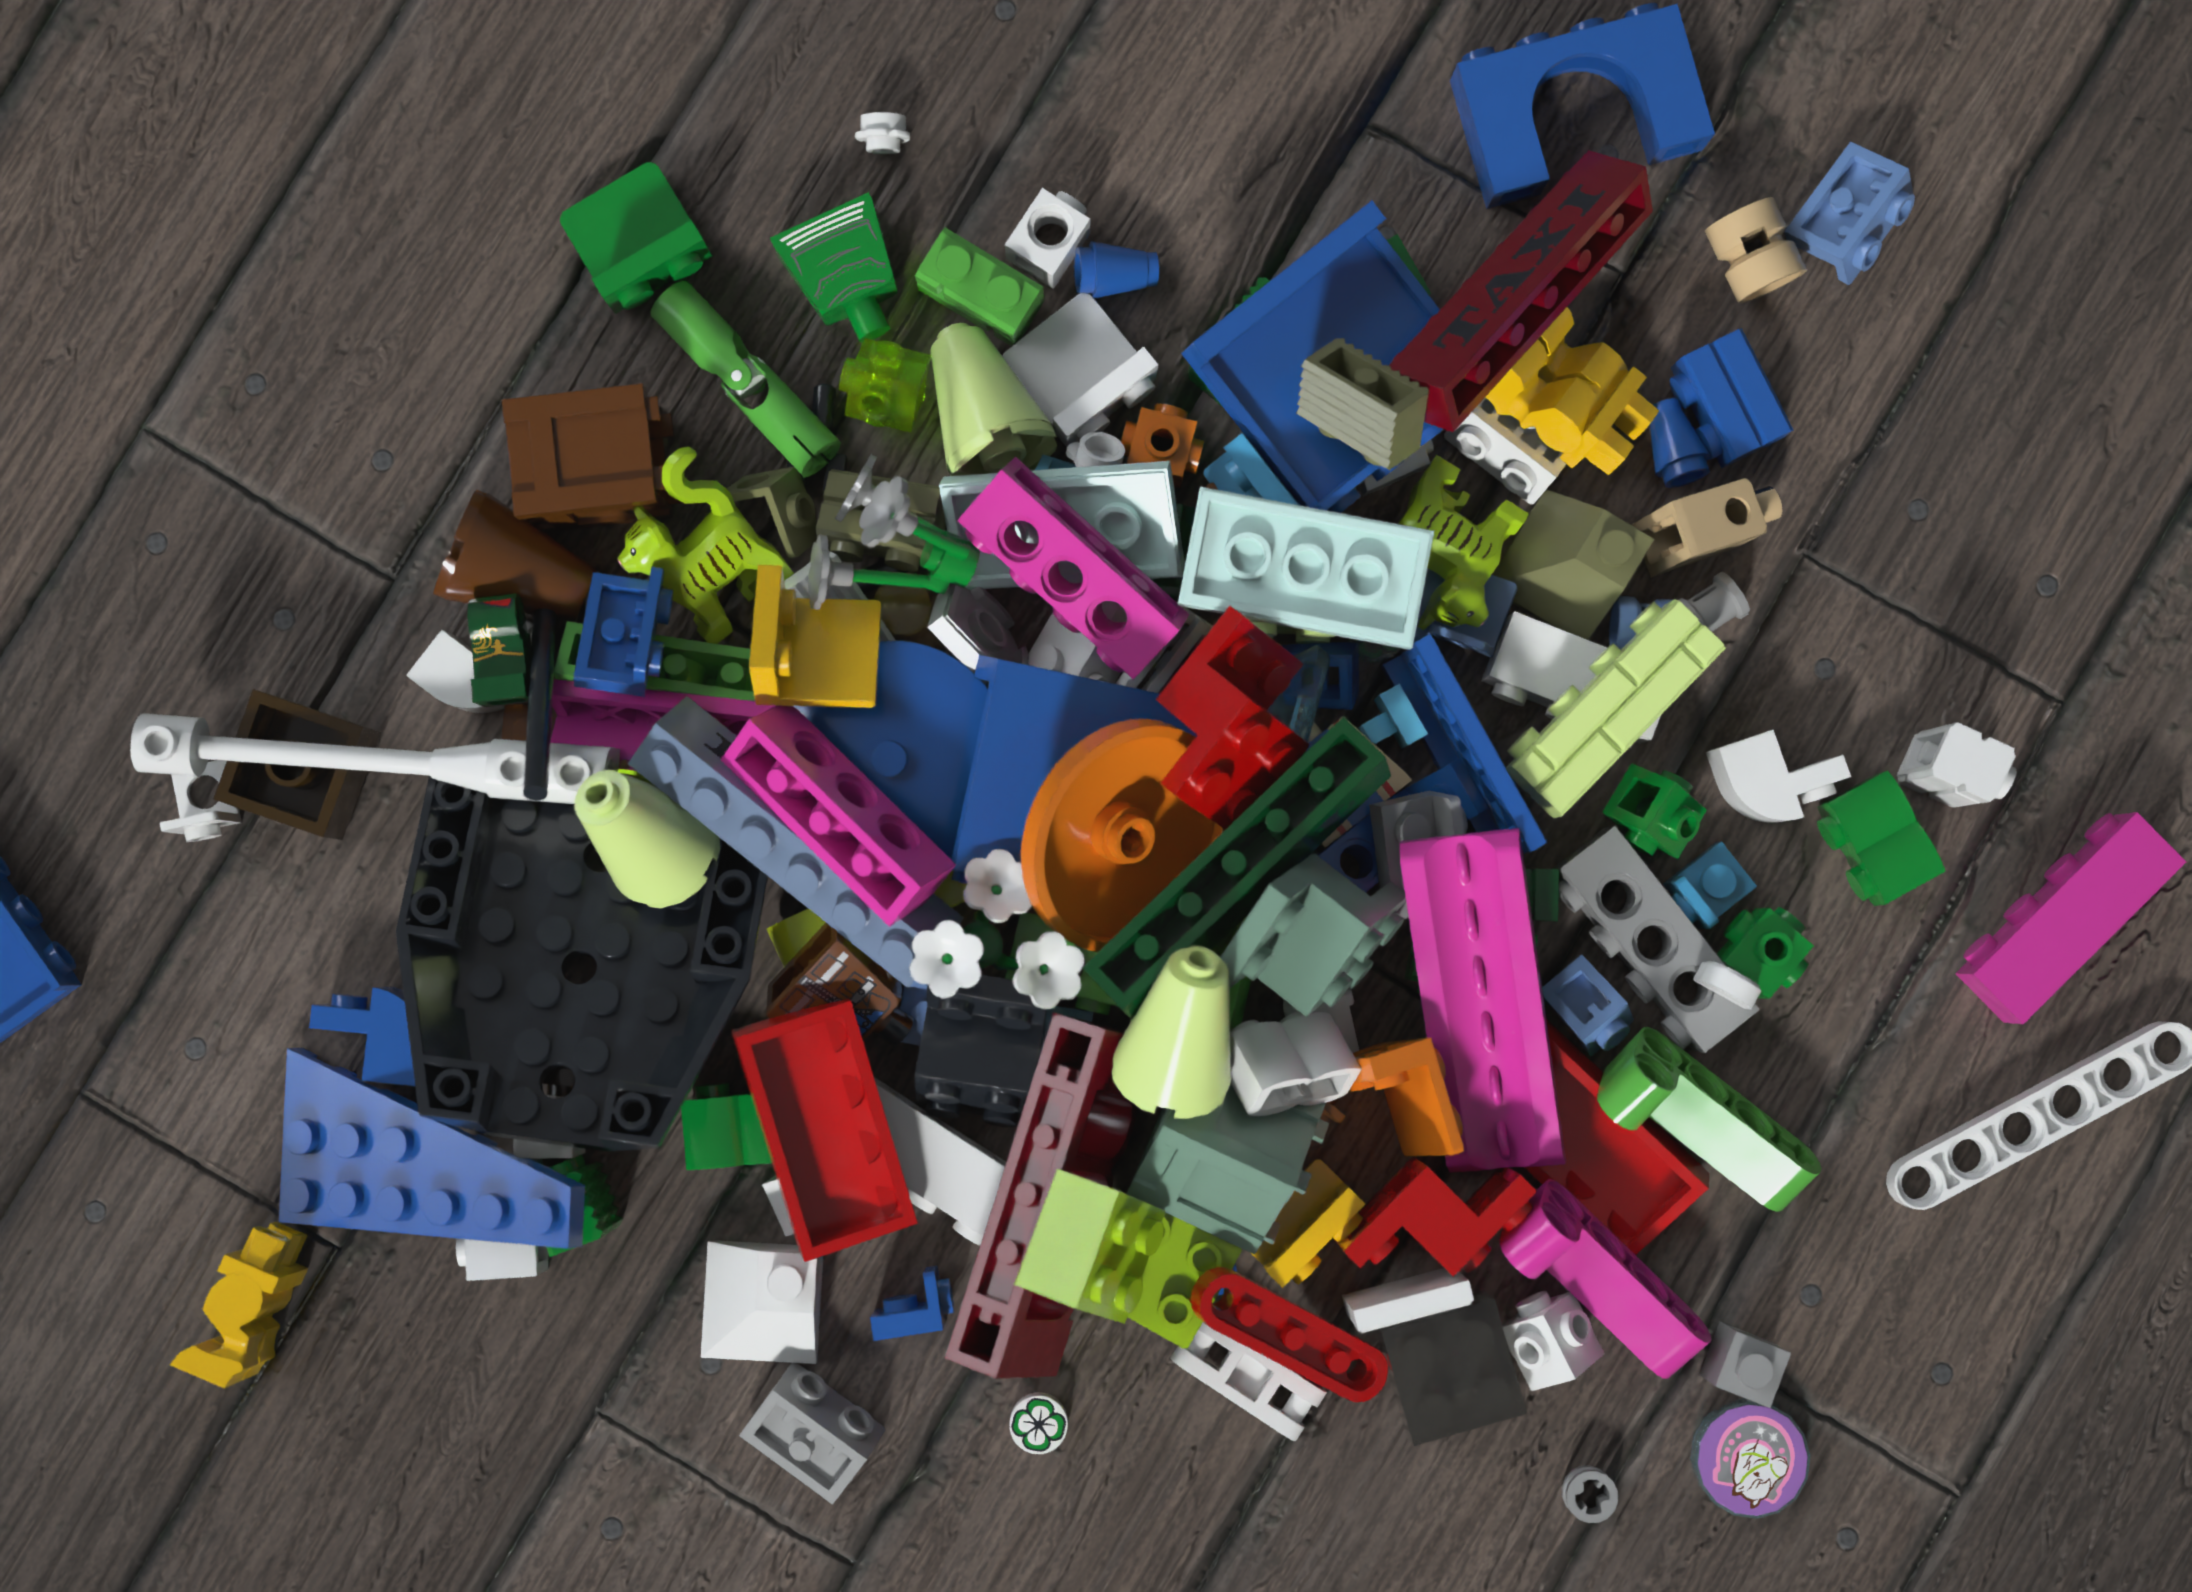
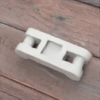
[1170,1322,1327,1442]

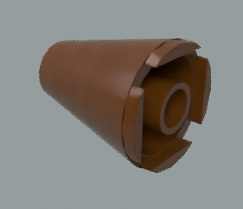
[433,489,597,622]

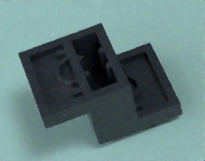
[915,975,1047,1127]

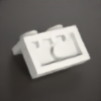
[1444,398,1566,504]

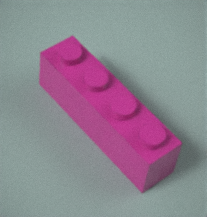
[1955,812,2186,1024]

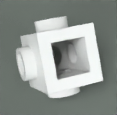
[1500,1291,1605,1391]

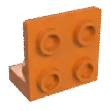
[1350,1037,1464,1156]

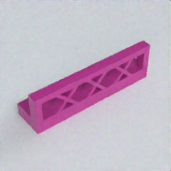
[550,679,777,771]

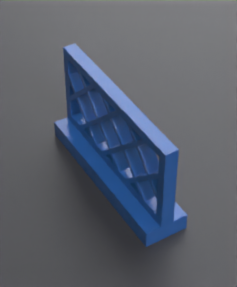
[1381,634,1547,853]

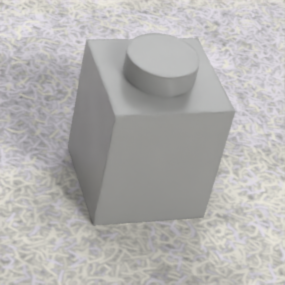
[1699,1321,1791,1408]

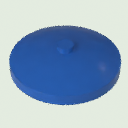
[795,641,988,856]

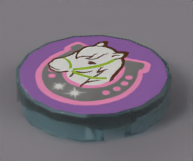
[1690,1398,1810,1519]

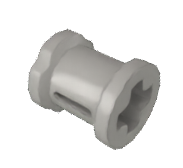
[1679,572,1750,632]

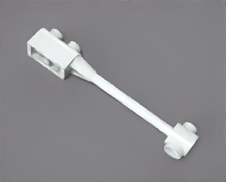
[131,713,620,804]

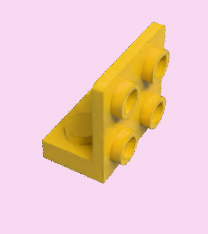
[749,565,881,707]

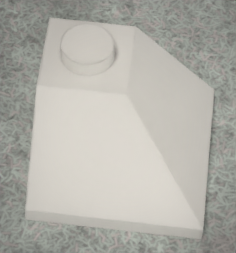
[701,1240,823,1364]

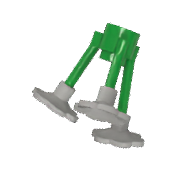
[808,454,980,609]

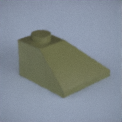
[1493,489,1654,640]

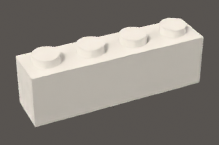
[874,1077,1006,1245]

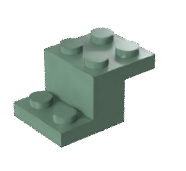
[1220,853,1406,1017]

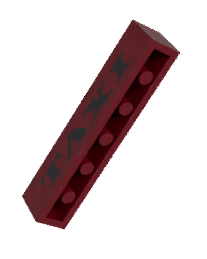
[1390,150,1653,433]

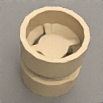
[1705,197,1807,304]

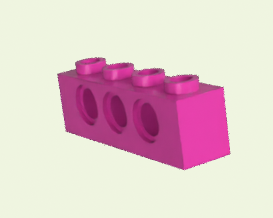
[957,457,1190,680]
[720,705,956,927]

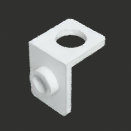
[160,760,242,842]

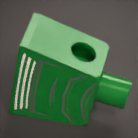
[770,192,898,343]

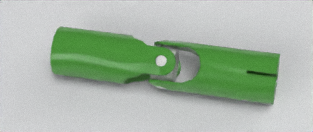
[651,281,841,477]

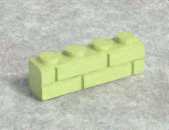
[1506,599,1726,818]

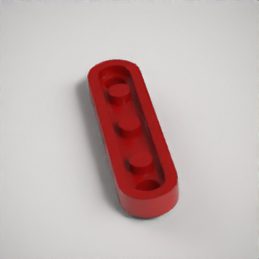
[1191,1267,1388,1402]

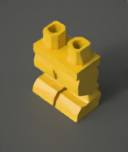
[1485,307,1659,475]
[170,1222,308,1389]

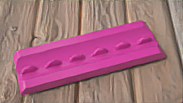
[1400,828,1566,1173]

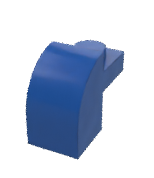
[309,986,415,1086]

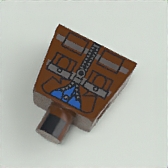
[766,923,913,1046]

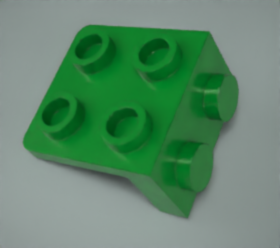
[560,162,712,314]

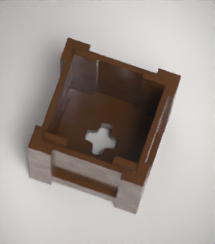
[502,384,681,533]

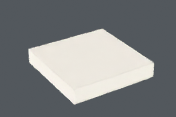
[1342,1268,1474,1333]

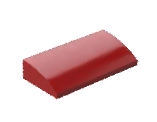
[731,999,918,1262]
[1524,1019,1710,1255]

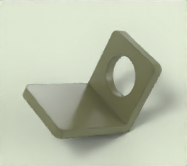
[727,466,818,558]

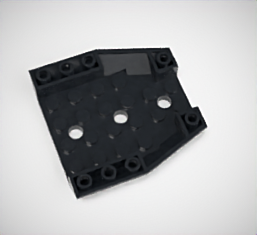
[396,775,768,1152]

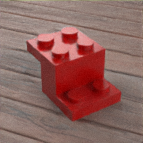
[1156,606,1310,830]
[1333,1157,1537,1277]

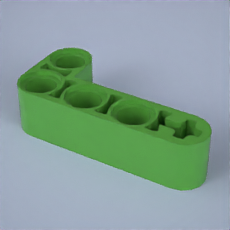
[1597,1027,1822,1212]

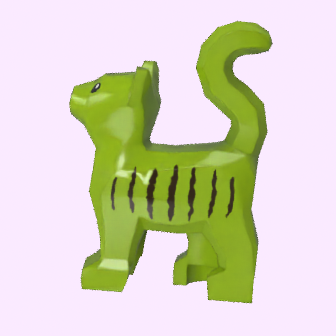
[618,447,794,644]
[1398,455,1529,630]

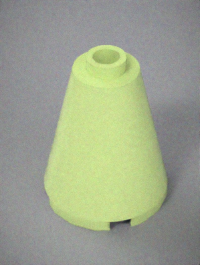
[930,323,1057,476]
[575,770,720,908]
[1112,947,1231,1119]

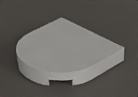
[927,584,1029,687]

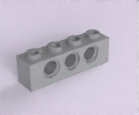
[1552,826,1760,1053]

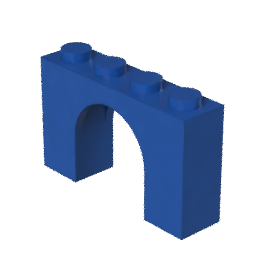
[1450,3,1715,209]

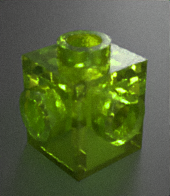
[839,338,931,433]

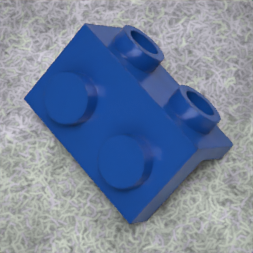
[573,567,673,697]

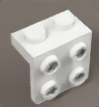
[1002,293,1158,447]

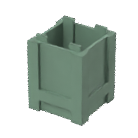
[1127,1083,1329,1255]

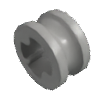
[1562,1465,1618,1523]

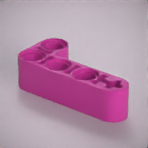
[1499,1179,1712,1379]

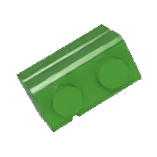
[915,227,1044,347]

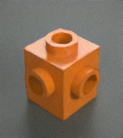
[1121,403,1204,489]

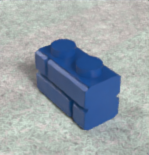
[1670,328,1794,468]

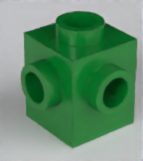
[1602,763,1707,859]
[1717,907,1814,999]

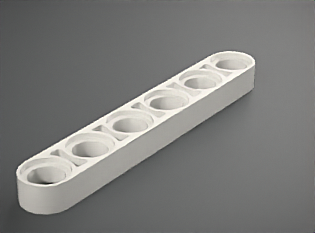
[1886,1021,2192,1210]

